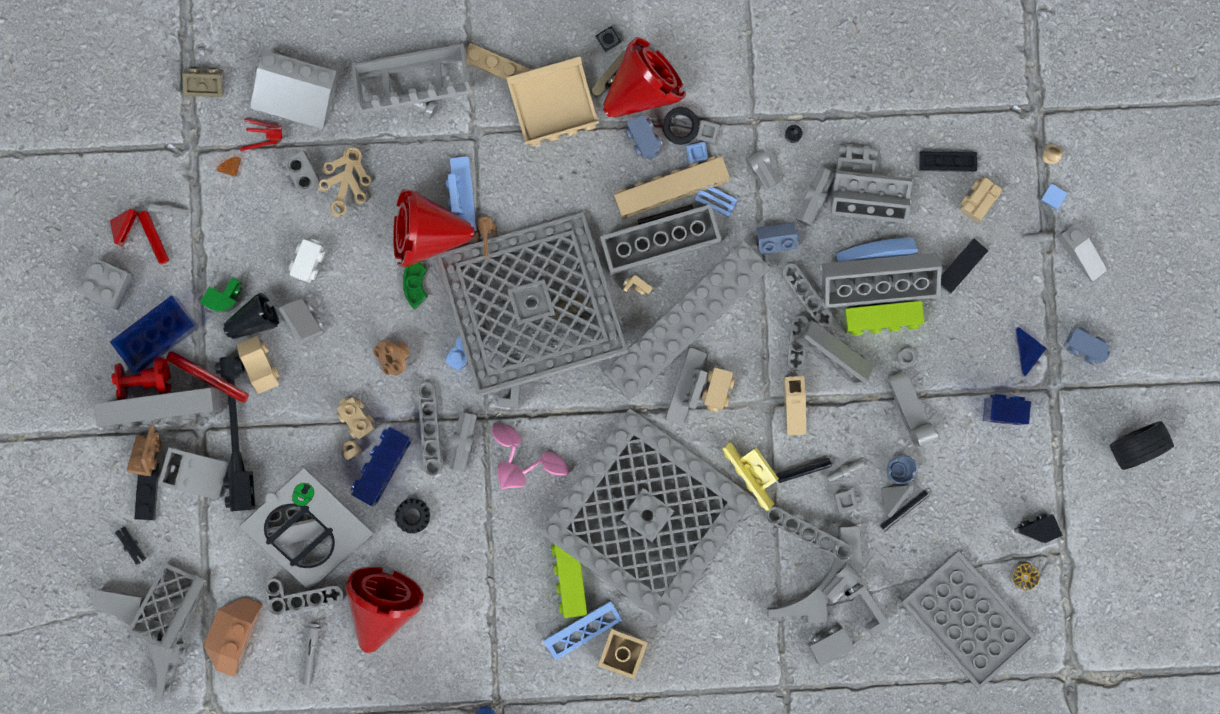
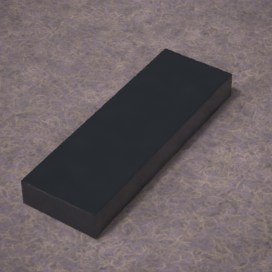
[919,151,977,172]
[941,238,988,294]

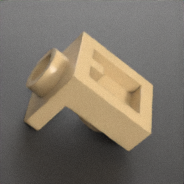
[623,275,653,296]

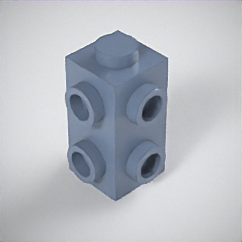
[625,114,662,160]
[756,222,800,254]
[1063,327,1111,365]

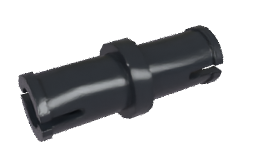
[115,526,147,565]

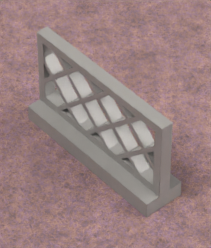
[127,563,208,654]

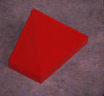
[110,208,138,247]

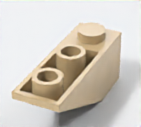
[783,376,806,436]

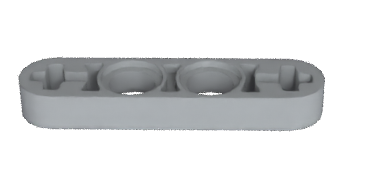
[782,264,833,328]

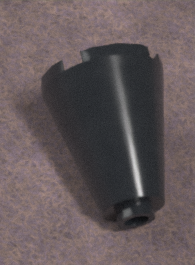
[223,293,279,339]

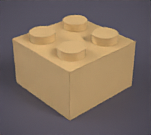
[598,627,648,680]

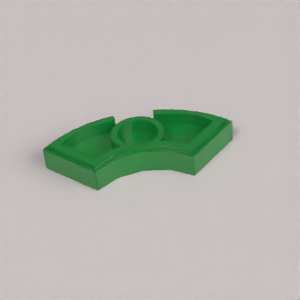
[403,262,428,310]

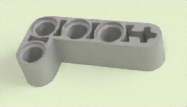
[887,370,938,447]
[265,577,345,615]

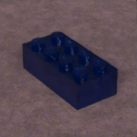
[110,295,200,374]
[351,426,414,506]

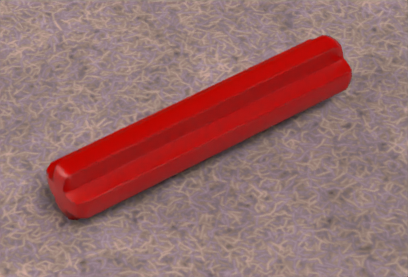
[137,211,169,265]

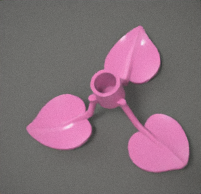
[492,423,570,489]

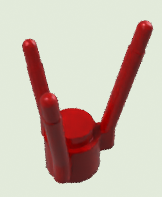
[239,118,283,151]

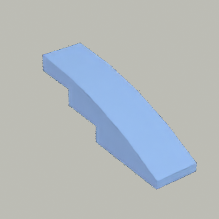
[836,238,918,262]

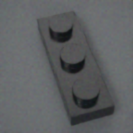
[134,463,160,520]

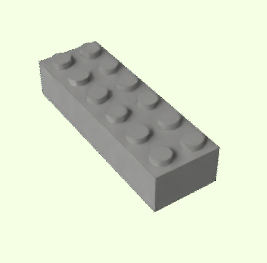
[600,204,722,275]
[822,253,942,308]
[94,388,221,431]

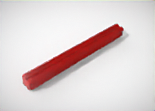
[166,352,249,403]

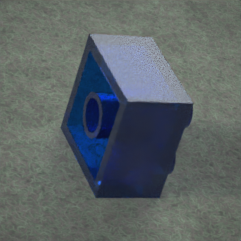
[982,394,1031,425]

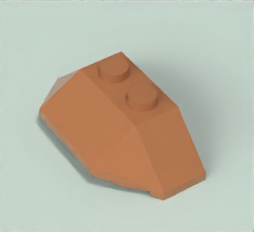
[204,597,263,677]

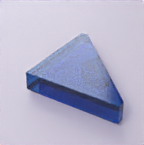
[1015,327,1047,377]

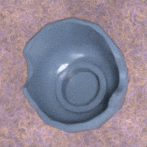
[886,455,918,484]

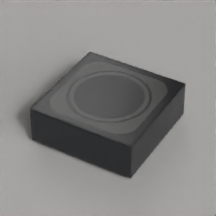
[595,26,621,53]

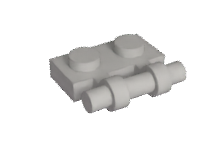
[837,144,877,174]

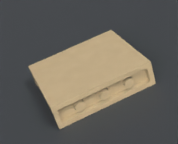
[506,57,599,147]

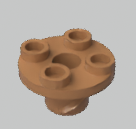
[373,339,410,376]

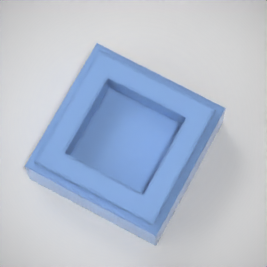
[686,142,708,165]
[1040,183,1068,210]

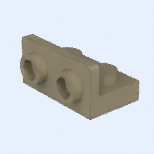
[182,66,224,97]

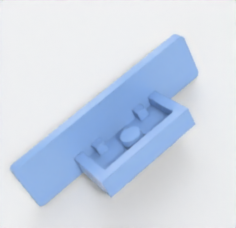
[446,156,477,232]

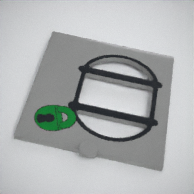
[239,467,374,590]

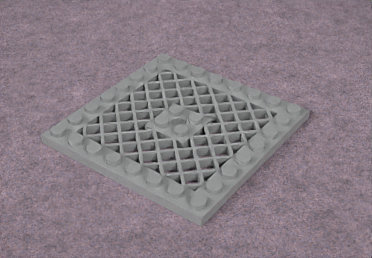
[437,212,628,397]
[540,408,754,624]

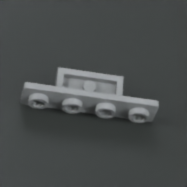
[665,348,708,425]

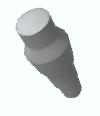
[1023,232,1053,242]
[161,580,190,595]

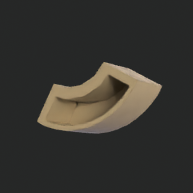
[236,335,280,394]

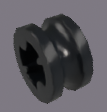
[785,125,802,143]

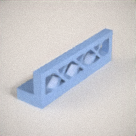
[544,600,622,660]

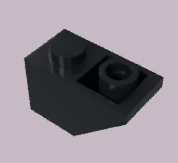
[1014,512,1063,543]

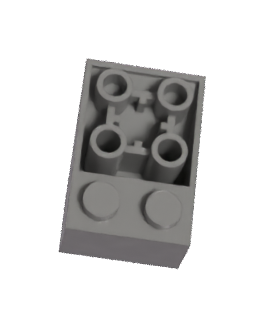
[158,447,229,500]

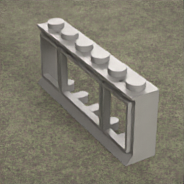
[351,43,472,114]

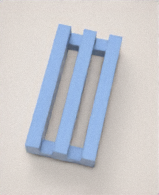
[695,186,737,217]

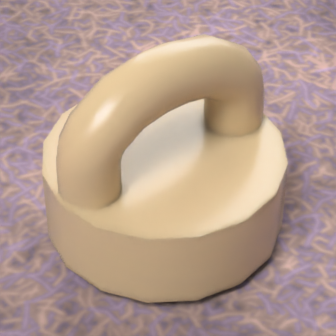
[1042,145,1063,164]
[343,440,363,461]

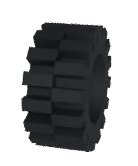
[395,499,431,534]

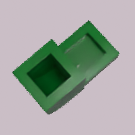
[200,277,242,313]

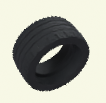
[1110,421,1174,470]

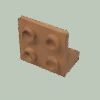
[127,425,162,476]

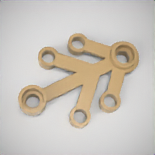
[317,147,371,217]

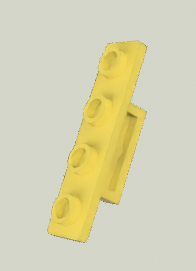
[722,442,779,511]

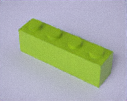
[843,301,925,336]
[551,544,587,618]

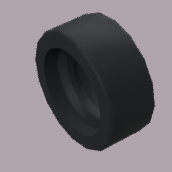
[663,107,699,145]

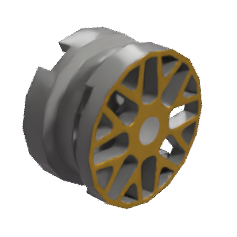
[1010,562,1040,591]

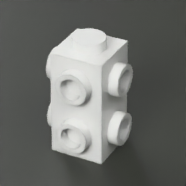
[288,238,325,283]

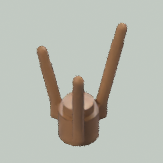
[473,217,498,258]

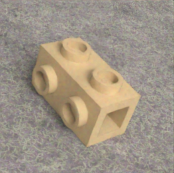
[701,367,735,413]
[336,397,376,440]

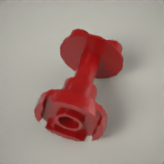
[111,357,172,400]

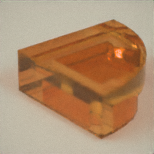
[217,157,241,177]

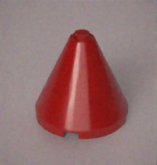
[603,37,686,118]
[393,189,474,267]
[346,567,424,653]

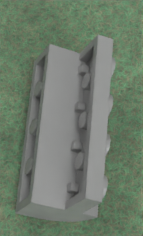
[830,170,913,223]

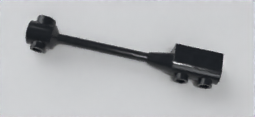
[215,356,256,512]

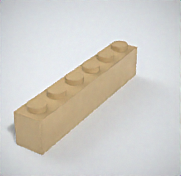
[614,156,730,220]

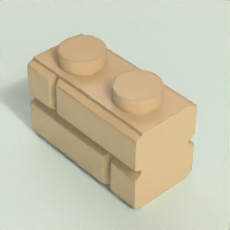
[960,177,1003,223]

